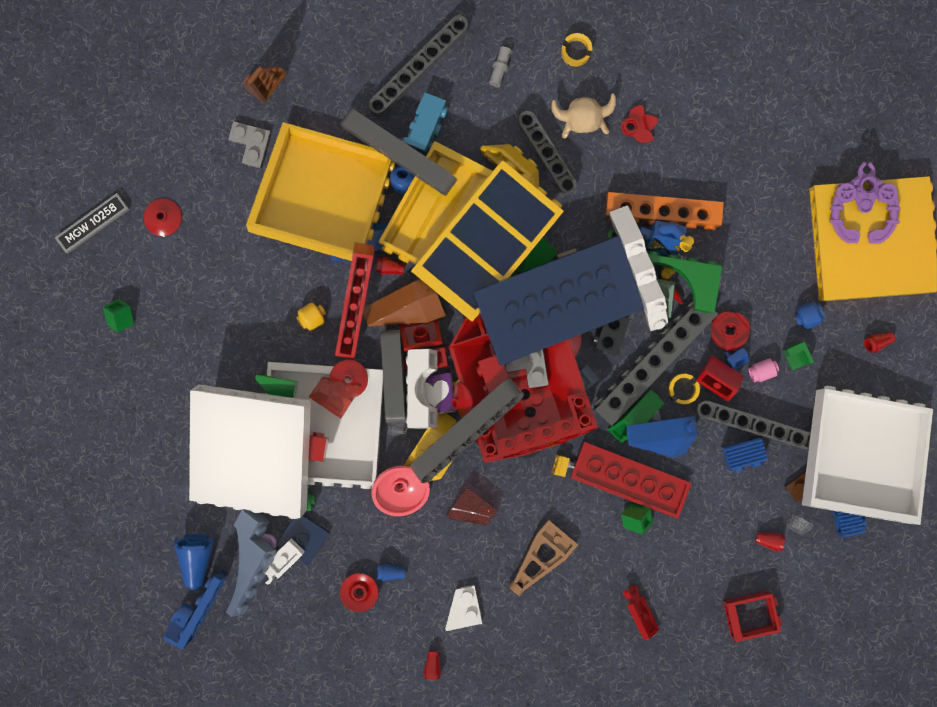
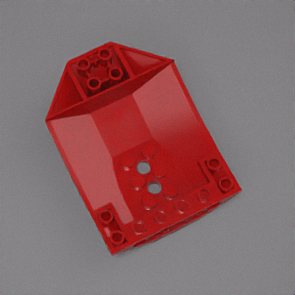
[449,301,598,463]

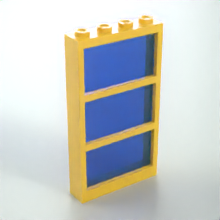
[411,160,564,322]

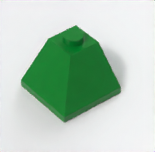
[255,375,298,398]

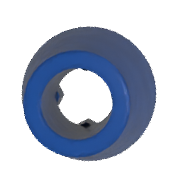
[377,562,405,582]

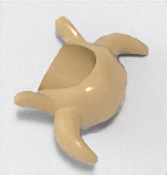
[552,93,616,139]

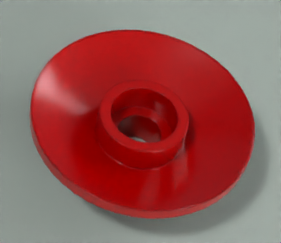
[144,198,182,236]
[329,360,368,398]
[452,382,474,418]
[340,573,378,612]

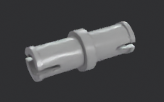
[489,46,512,87]

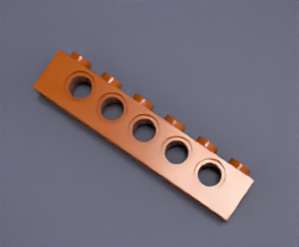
[604,192,724,230]

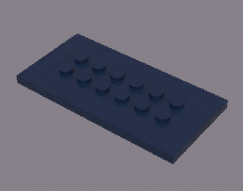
[472,235,644,366]

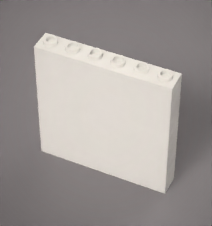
[266,362,384,489]
[189,385,311,519]
[802,386,933,525]

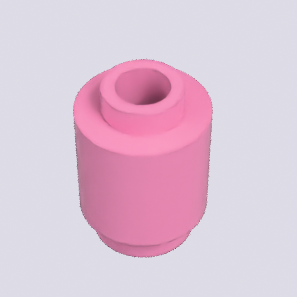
[748,358,779,383]

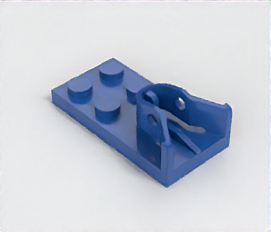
[164,571,229,650]

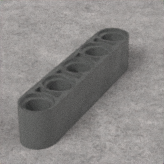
[518,111,577,196]
[381,329,407,424]

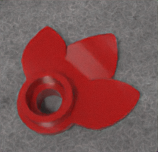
[621,105,658,143]

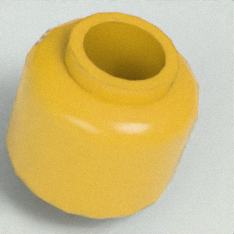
[296,303,326,331]

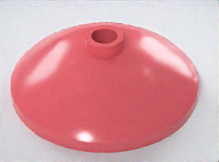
[371,466,430,516]

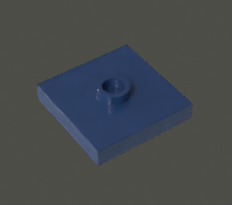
[276,515,330,565]

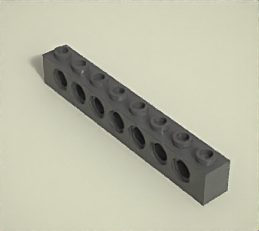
[593,300,718,426]

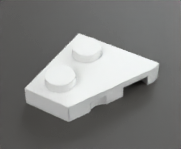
[445,585,482,631]

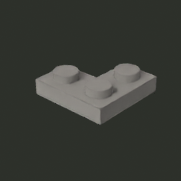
[228,121,271,169]
[506,349,548,388]

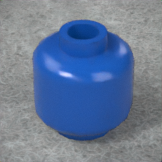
[390,166,415,194]
[795,301,825,329]

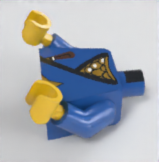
[639,221,694,279]

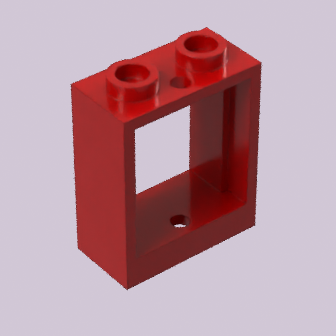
[723,590,782,642]

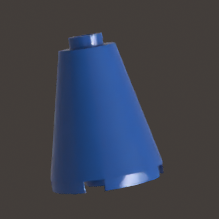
[174,534,214,590]

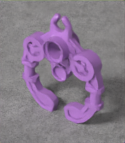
[829,162,900,244]

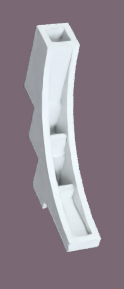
[609,205,669,331]

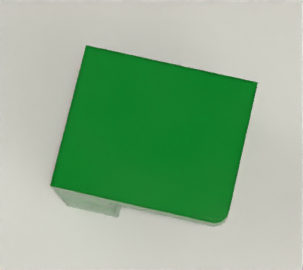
[103,299,134,333]
[782,342,814,370]
[621,502,653,535]

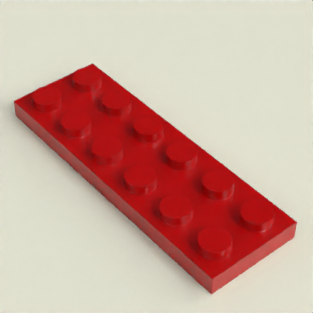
[570,441,692,519]

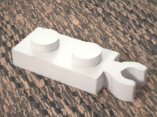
[265,538,305,585]

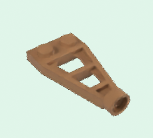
[508,520,578,596]

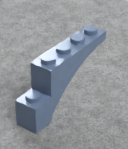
[226,509,277,617]

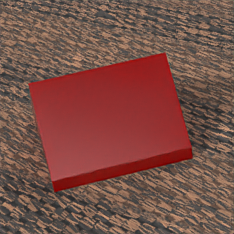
[400,320,443,352]

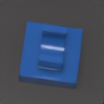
[725,348,749,371]

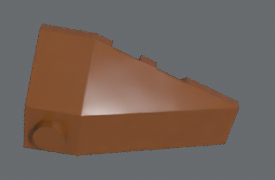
[243,66,287,104]
[363,279,446,327]

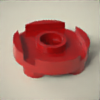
[710,312,750,351]

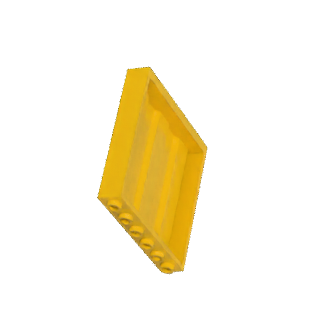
[379,141,537,299]

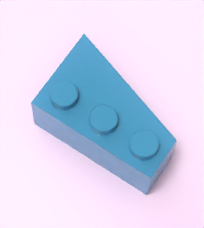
[403,92,448,157]

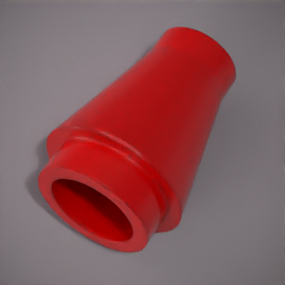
[375,256,404,275]
[864,332,895,353]
[755,532,785,552]
[423,651,442,680]

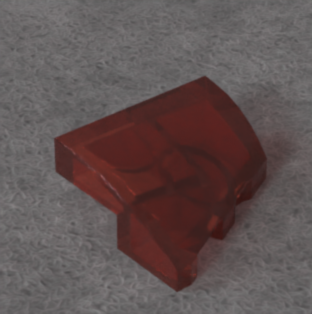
[309,377,363,419]
[446,488,498,525]

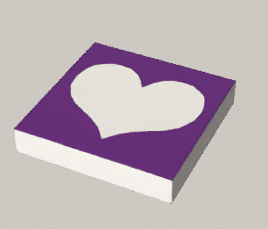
[423,373,456,414]

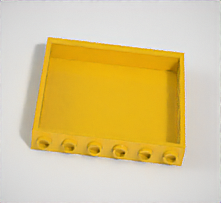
[246,122,396,261]
[809,177,937,302]

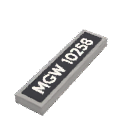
[55,193,130,254]

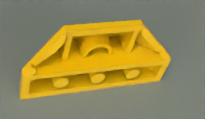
[480,144,539,202]
[404,413,457,481]

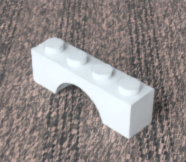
[406,349,437,429]

